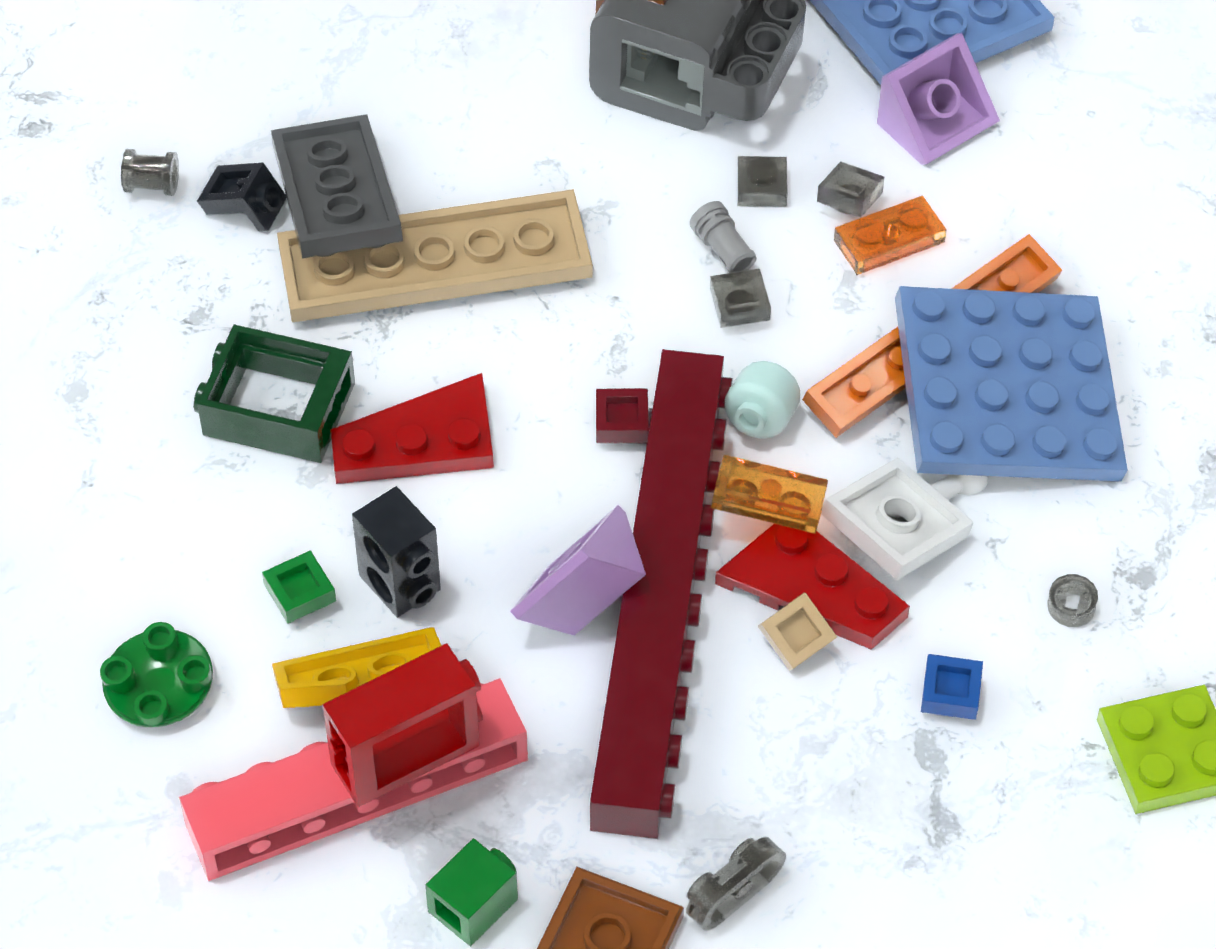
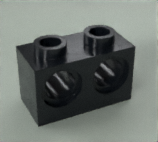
[352,486,441,618]

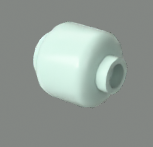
[725,361,801,439]

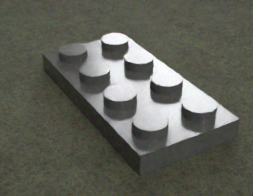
[271,114,403,259]

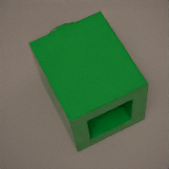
[425,838,518,947]

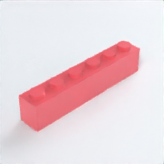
[179,678,528,881]

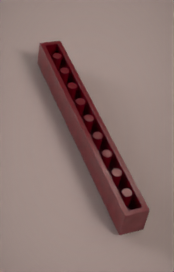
[590,349,733,839]

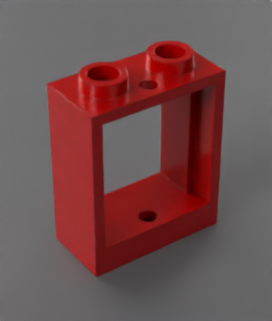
[322,643,483,807]

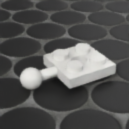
[820,457,989,581]

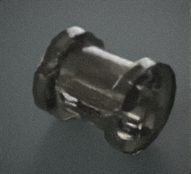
[121,148,179,196]

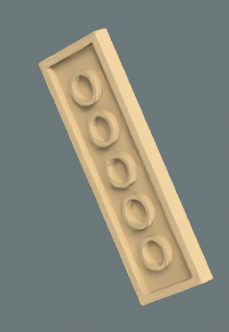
[277,189,593,323]

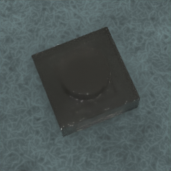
[737,156,788,207]
[817,161,885,217]
[710,269,771,328]

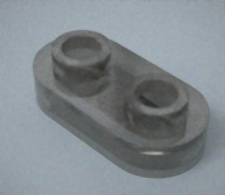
[686,836,786,931]

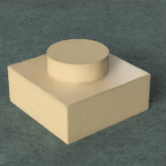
[758,593,837,671]

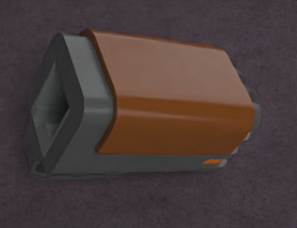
[589,0,806,131]

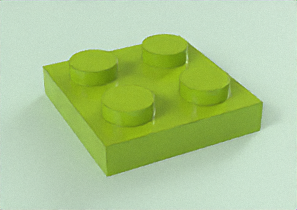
[1096,684,1216,814]

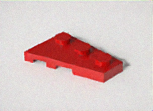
[331,373,494,484]
[715,510,910,650]

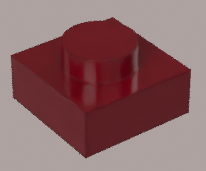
[596,388,649,443]

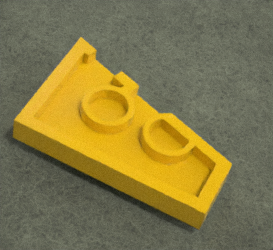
[272,627,441,708]

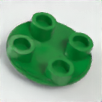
[100,622,213,728]

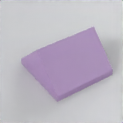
[877,33,1000,165]
[510,505,646,636]

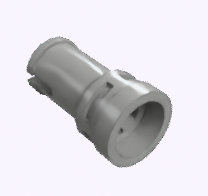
[689,201,757,276]

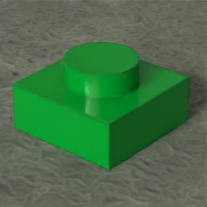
[262,550,337,624]

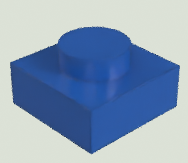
[920,654,983,720]

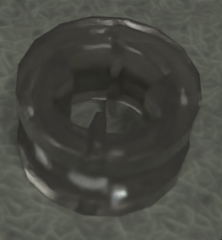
[1047,574,1098,627]

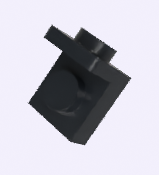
[197,162,286,231]

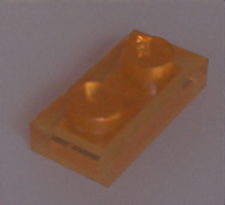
[834,195,947,275]
[711,455,828,534]

